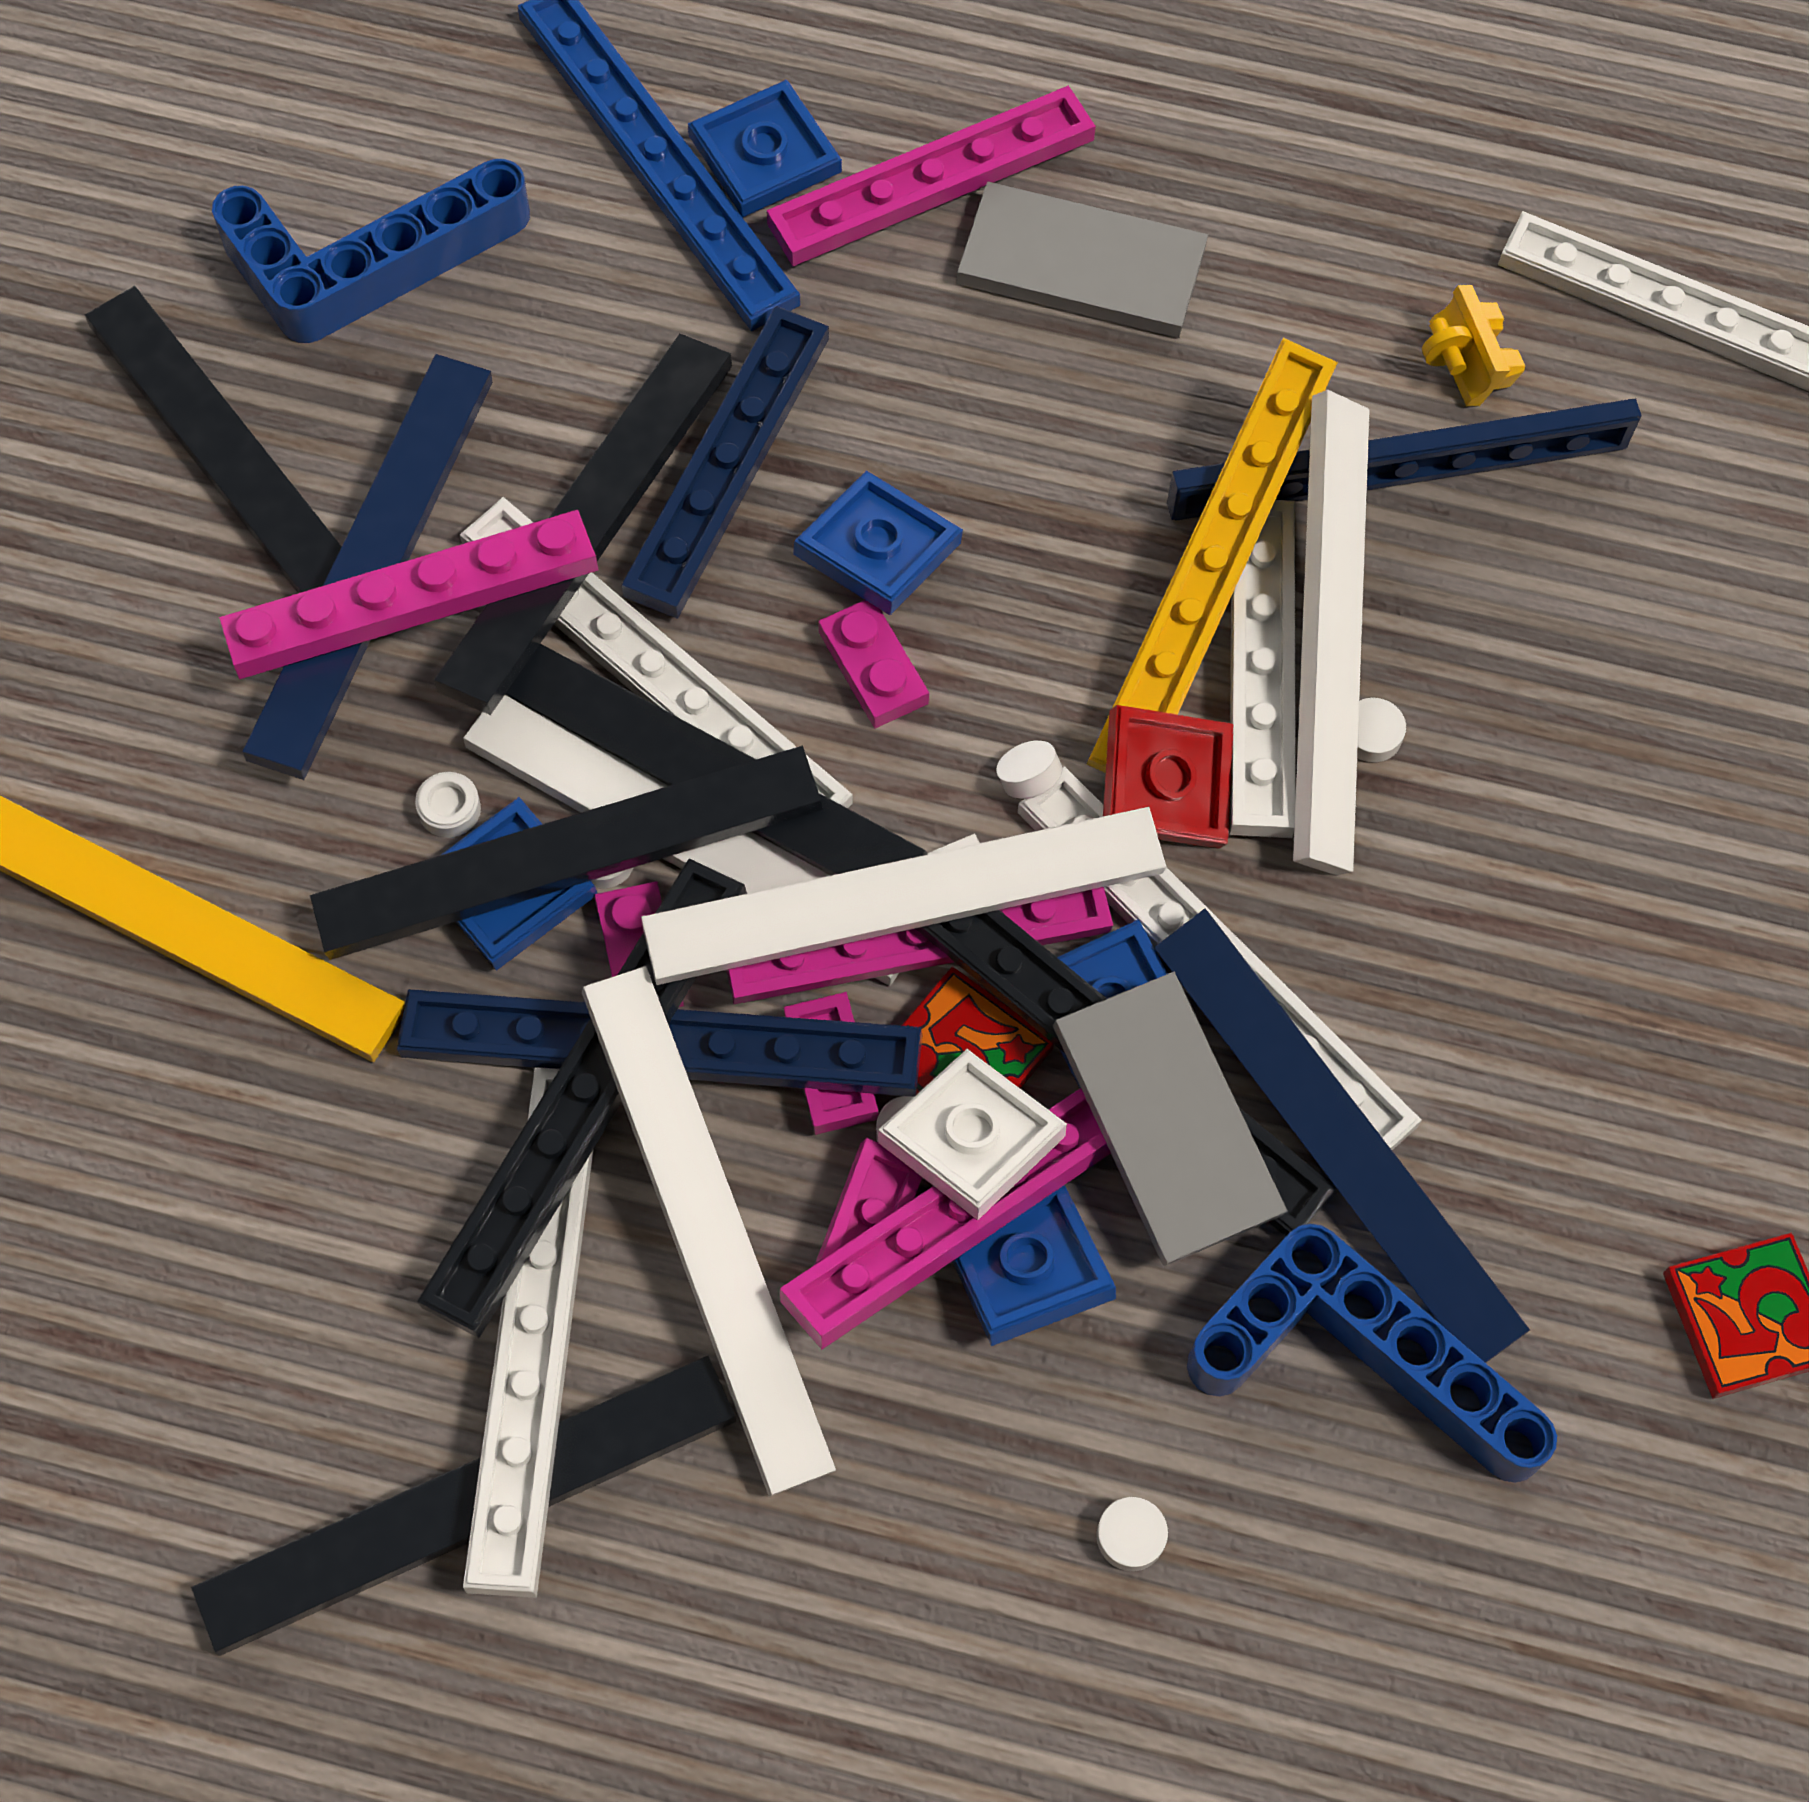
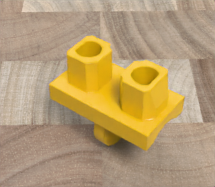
[1422,285,1525,406]

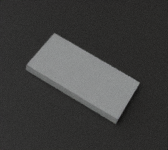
[957,181,1208,338]
[1053,971,1287,1267]

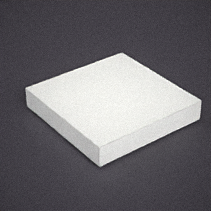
[878,1049,1067,1220]

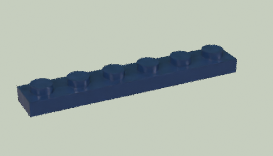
[621,306,829,619]

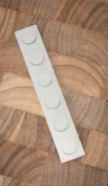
[1230,500,1296,838]

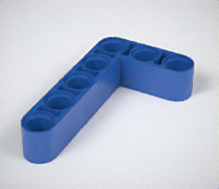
[212,159,530,343]
[1187,1224,1557,1483]

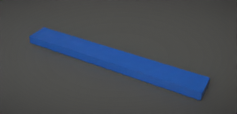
[518,0,800,332]

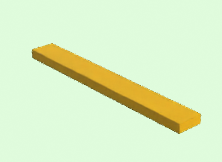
[1086,338,1338,773]
[0,796,405,1063]

